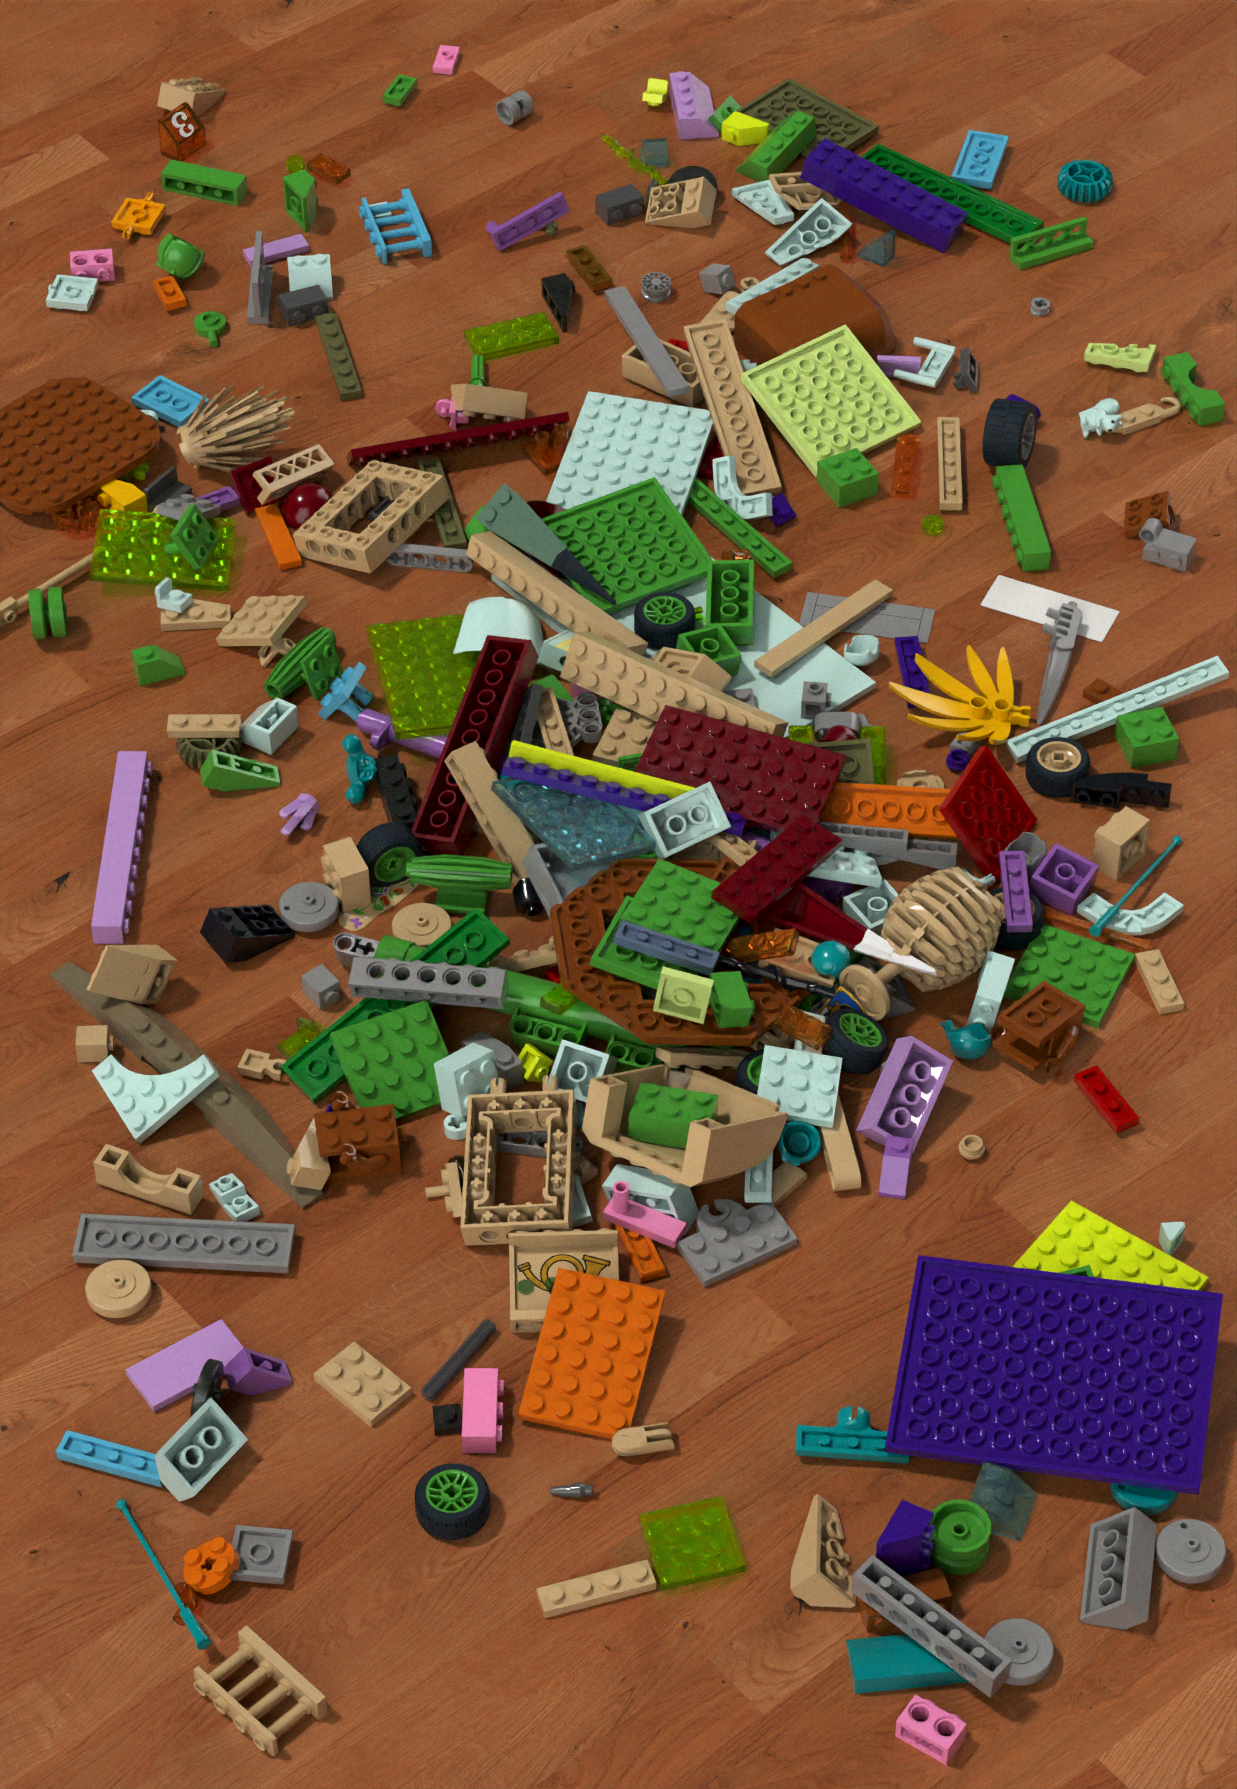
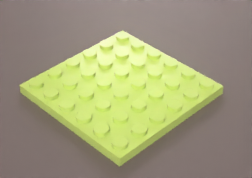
[740,324,921,478]

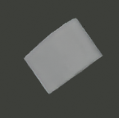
[814,712,860,742]

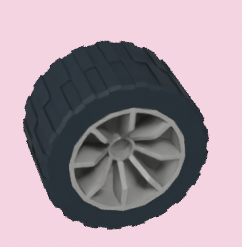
[982,398,1037,468]

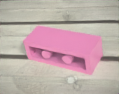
[462,1368,504,1454]

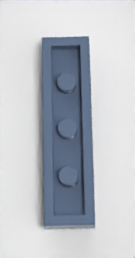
[613,920,720,976]

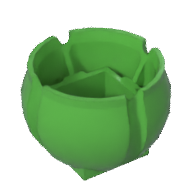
[156,233,206,281]

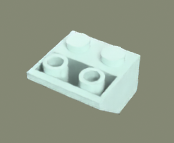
[240,698,299,755]

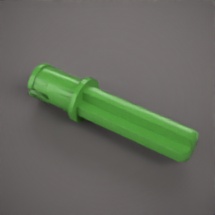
[469,354,486,386]

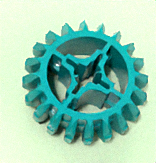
[1057,159,1113,204]

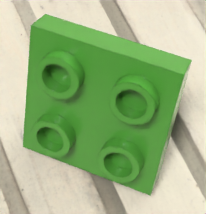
[164,504,219,570]

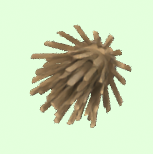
[177,382,295,472]

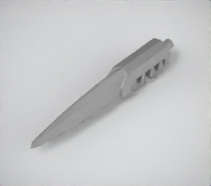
[1037,601,1082,725]

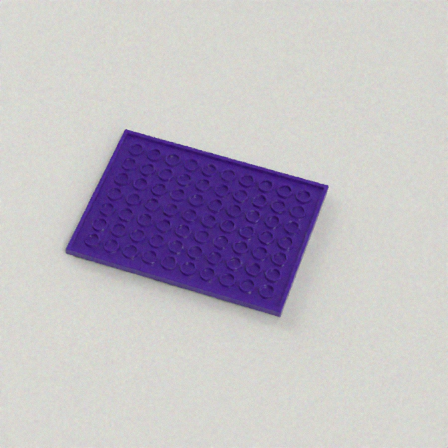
[885,1255,1223,1495]

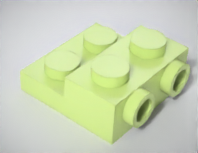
[653,967,714,1024]

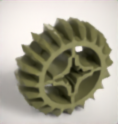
[176,738,242,769]

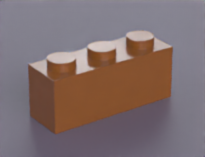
[856,1567,952,1632]

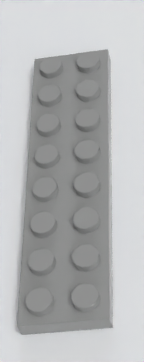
[72,1214,295,1273]

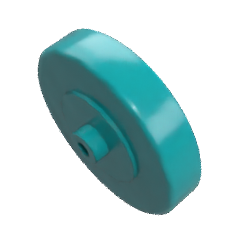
[1110,1483,1178,1515]

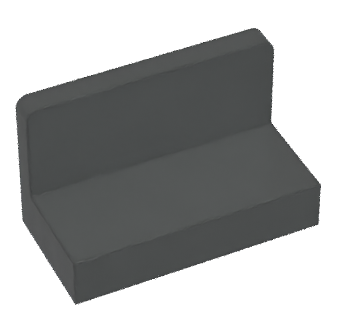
[144,466,192,512]

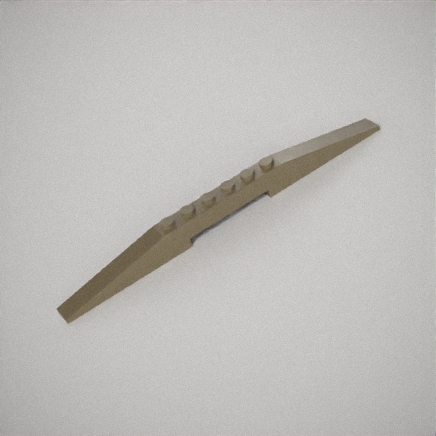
[49,961,324,1210]

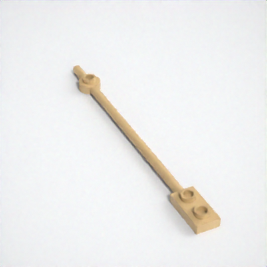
[0,503,173,628]

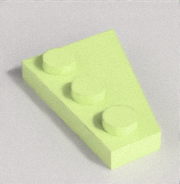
[1084,343,1156,372]

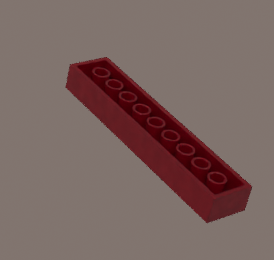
[411,635,539,856]

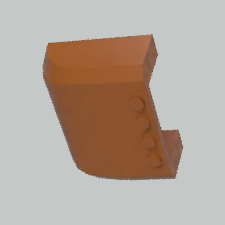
[734,264,896,366]

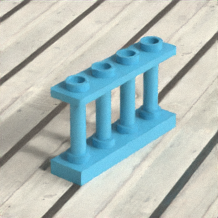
[358,188,432,265]

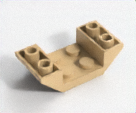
[650,647,732,692]

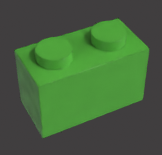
[709,971,755,1028]

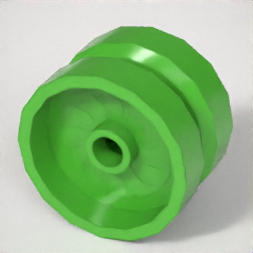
[28,586,68,640]
[930,1499,991,1575]

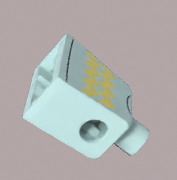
[538,630,574,672]

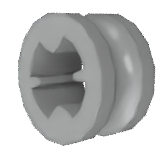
[1030,297,1050,317]

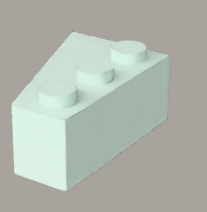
[602,1164,699,1235]

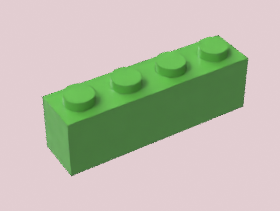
[161,159,248,206]

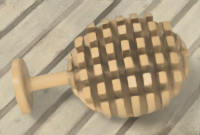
[839,867,1002,1020]

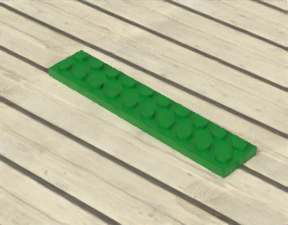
[861,144,1044,247]
[280,907,511,1104]

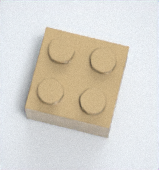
[1092,806,1150,881]
[320,837,371,913]

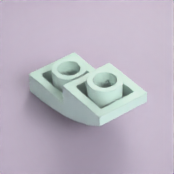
[209,1173,261,1222]

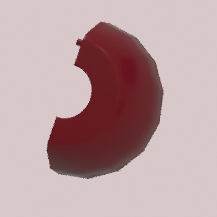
[281,483,333,529]

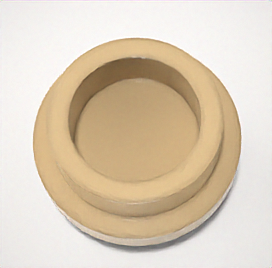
[958,1135,985,1160]

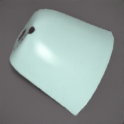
[453,597,549,672]

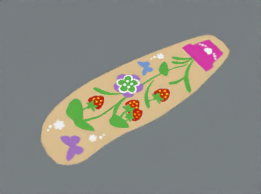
[338,855,425,931]

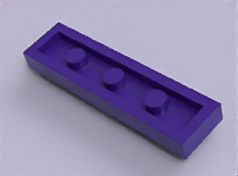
[894,636,930,708]

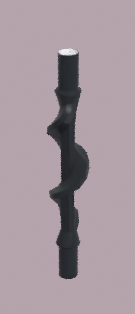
[717,955,836,999]

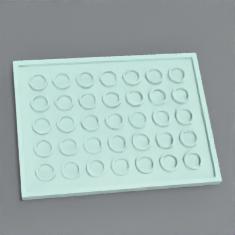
[546,391,714,516]

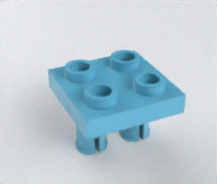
[318,662,374,722]

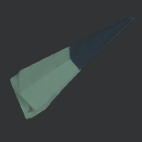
[476,483,616,604]

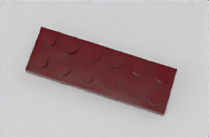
[711,815,843,924]

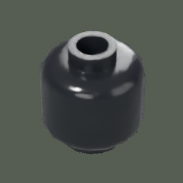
[512,878,544,916]

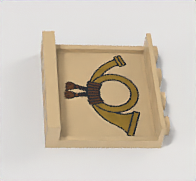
[509,1228,619,1333]

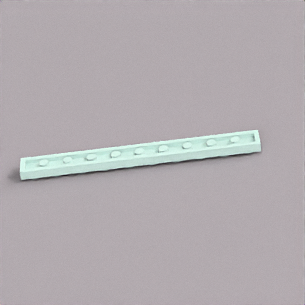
[1006,656,1229,763]

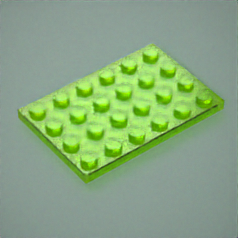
[90,509,236,591]

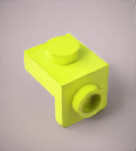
[642,78,668,106]
[518,1044,553,1083]

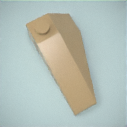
[790,1494,856,1608]

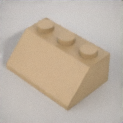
[451,384,528,422]

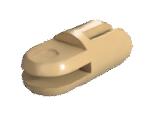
[612,1422,675,1457]

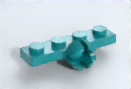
[795,1406,909,1464]

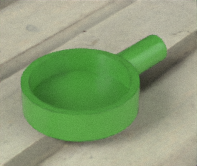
[194,311,226,348]

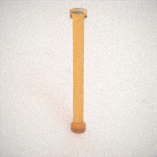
[1042,904,1153,952]

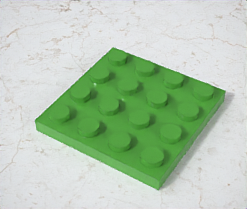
[619,859,741,952]
[590,896,701,990]
[1003,924,1135,1029]
[329,1000,449,1121]

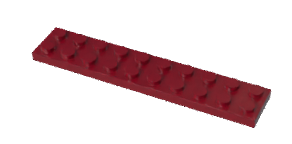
[346,412,570,467]

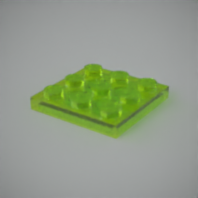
[639,1496,746,1591]

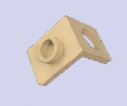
[258,637,296,667]

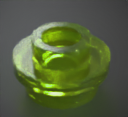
[285,155,305,173]
[921,515,944,535]

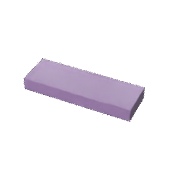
[243,234,309,267]

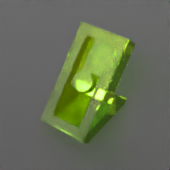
[278,1018,326,1060]

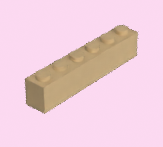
[444,741,535,886]

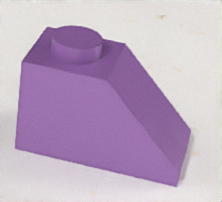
[878,1135,914,1200]
[224,1348,292,1396]

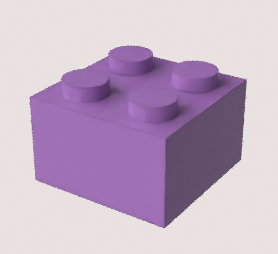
[1029,843,1099,917]

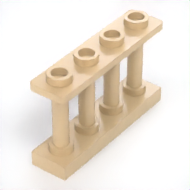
[193,1625,328,1757]

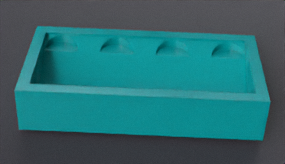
[846,1634,969,1694]

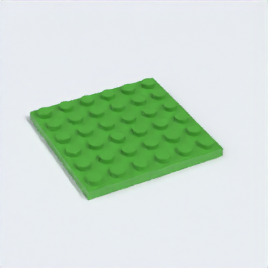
[542,477,713,614]

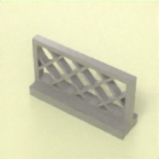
[247,231,273,324]

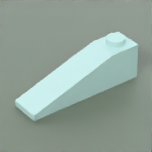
[765,198,852,267]

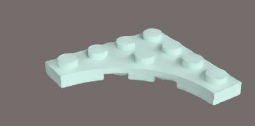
[92,1054,220,1144]

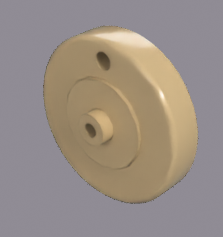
[391,903,452,948]
[85,1260,152,1318]

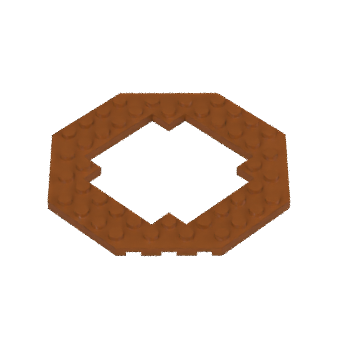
[550,858,811,1046]

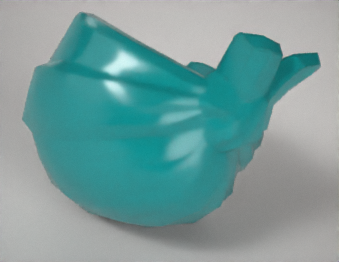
[940,1020,992,1060]
[777,1121,822,1166]

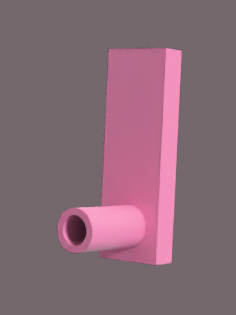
[603,1181,687,1248]

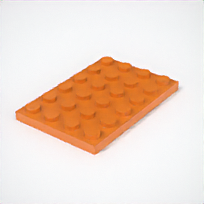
[518,1267,666,1439]

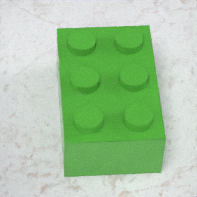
[628,1083,718,1149]

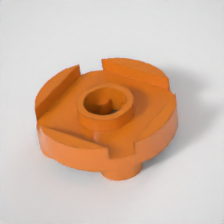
[183,1537,240,1595]

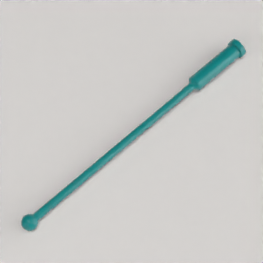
[1089,836,1182,937]
[116,1499,211,1650]

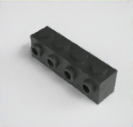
[374,754,418,830]

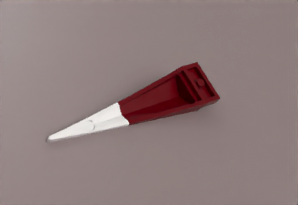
[759,882,937,975]

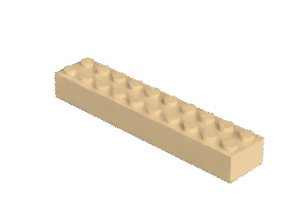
[560,631,789,737]

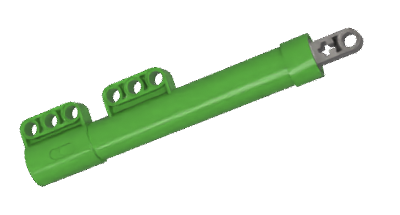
[333,933,696,1073]

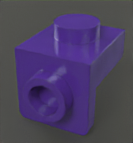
[769,493,797,528]

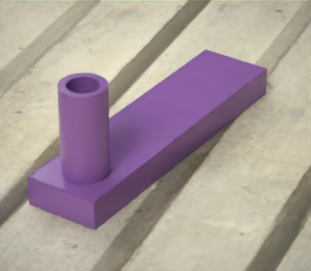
[485,192,570,251]
[999,851,1033,932]

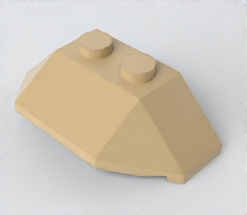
[769,172,842,210]

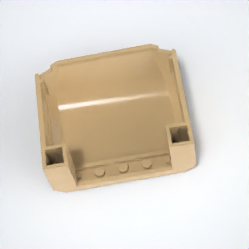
[582,1064,788,1187]

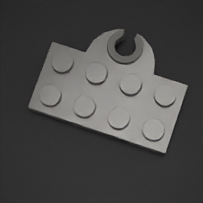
[677,1199,798,1287]

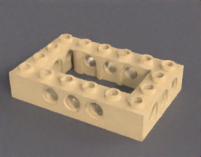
[293,460,449,574]

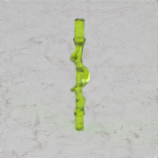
[601,134,669,185]

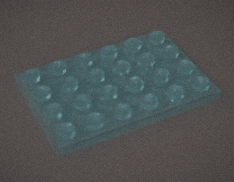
[491,778,656,871]

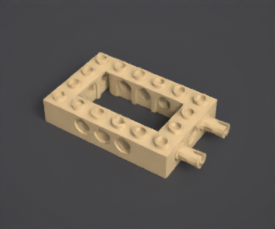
[460,1075,577,1246]

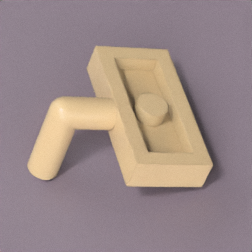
[425,1162,462,1217]

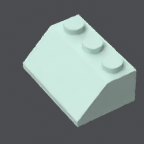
[154,1398,248,1502]

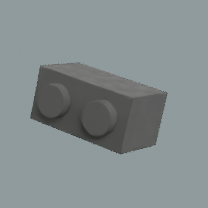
[595,184,644,226]
[279,284,328,326]

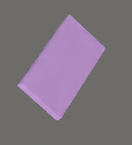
[125,1319,244,1412]

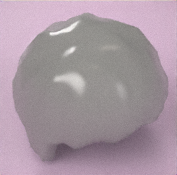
[1004,832,1048,878]

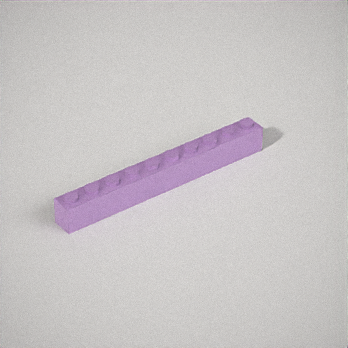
[91,751,153,944]

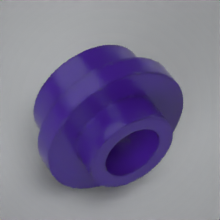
[946,749,970,771]

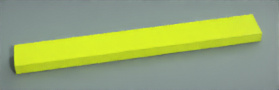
[509,740,695,799]

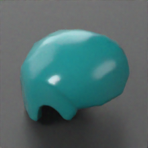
[811,940,851,978]

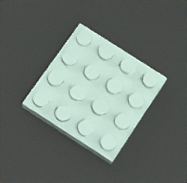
[770,830,882,888]

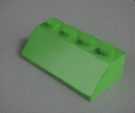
[736,111,817,182]

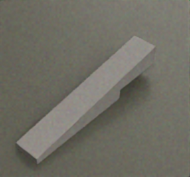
[819,822,958,870]

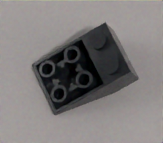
[200,904,295,963]

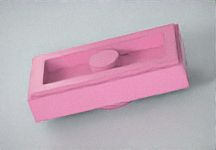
[433,45,460,75]

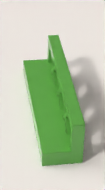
[1009,217,1093,270]

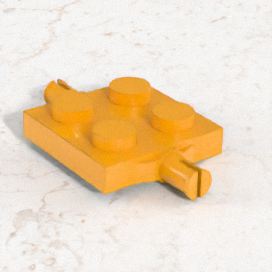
[111,192,166,240]

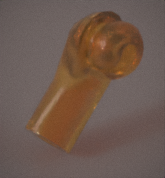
[172,1582,198,1626]

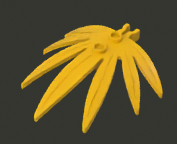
[889,645,1031,745]

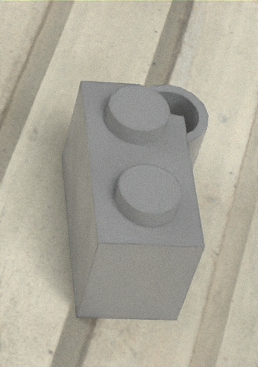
[1139,518,1197,572]

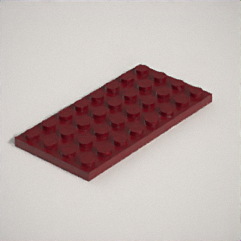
[634,705,847,833]

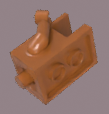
[991,981,1086,1077]
[314,1091,407,1181]

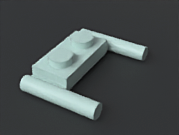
[893,337,957,388]

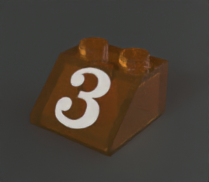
[158,102,206,162]

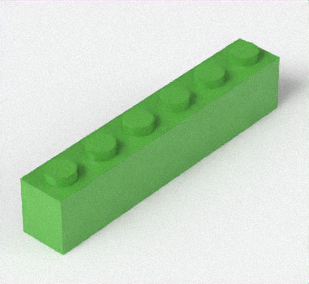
[992,464,1051,572]

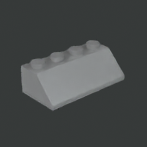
[1080,1507,1157,1630]

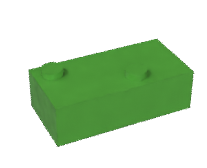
[705,560,755,646]

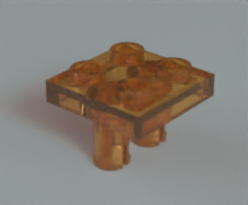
[522,424,569,476]

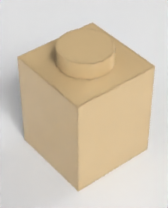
[75,1025,114,1063]

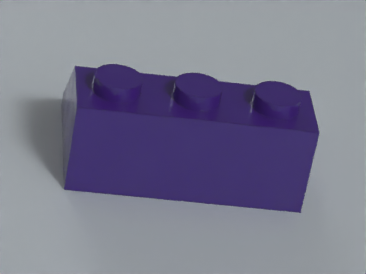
[876,1499,936,1576]

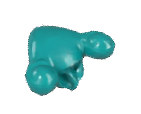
[342,734,377,805]

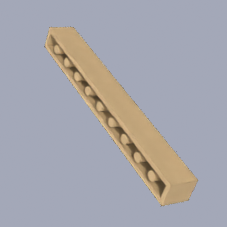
[466,531,648,656]

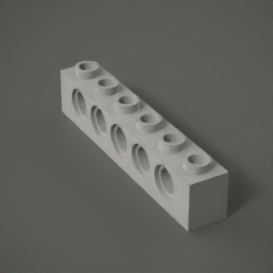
[348,956,509,1009]
[851,1555,1012,1698]

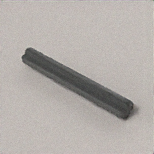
[421,1319,496,1401]

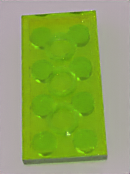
[464,312,559,361]

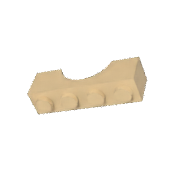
[93,1144,204,1215]

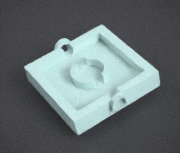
[46,274,99,311]

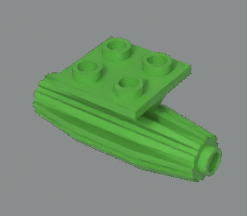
[263,627,343,700]
[406,854,513,915]

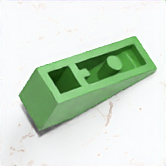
[200,750,280,792]

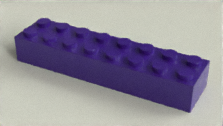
[800,138,968,253]

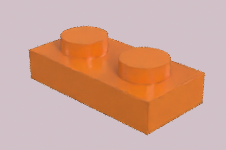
[153,275,187,311]

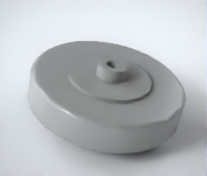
[279,882,339,932]
[1155,1519,1226,1584]
[984,1618,1054,1686]

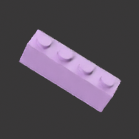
[669,71,719,140]
[856,1036,953,1152]

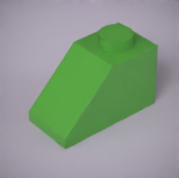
[131,645,185,686]

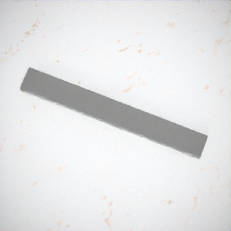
[604,286,689,397]

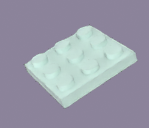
[757,1045,842,1128]

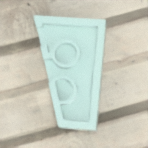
[732,180,794,225]

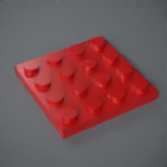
[939,745,1037,883]

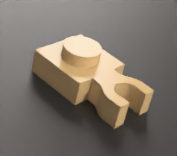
[237,1048,287,1081]

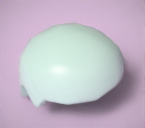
[844,635,879,667]

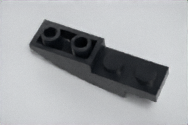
[1071,772,1172,808]

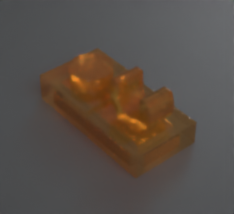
[775,1004,833,1051]

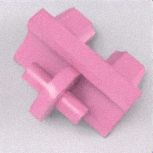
[435,396,469,430]

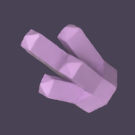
[279,793,320,837]

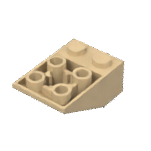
[157,77,226,117]
[645,177,716,229]
[86,945,177,1004]

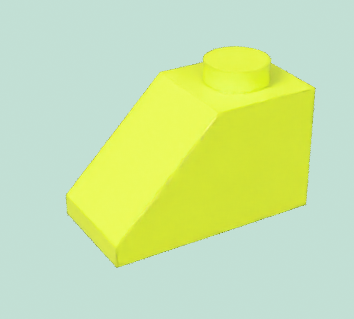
[722,111,769,146]

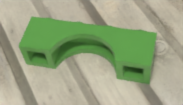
[1161,352,1225,426]

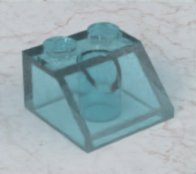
[969,1462,1037,1542]

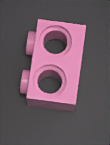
[70,248,115,282]
[895,1694,967,1766]

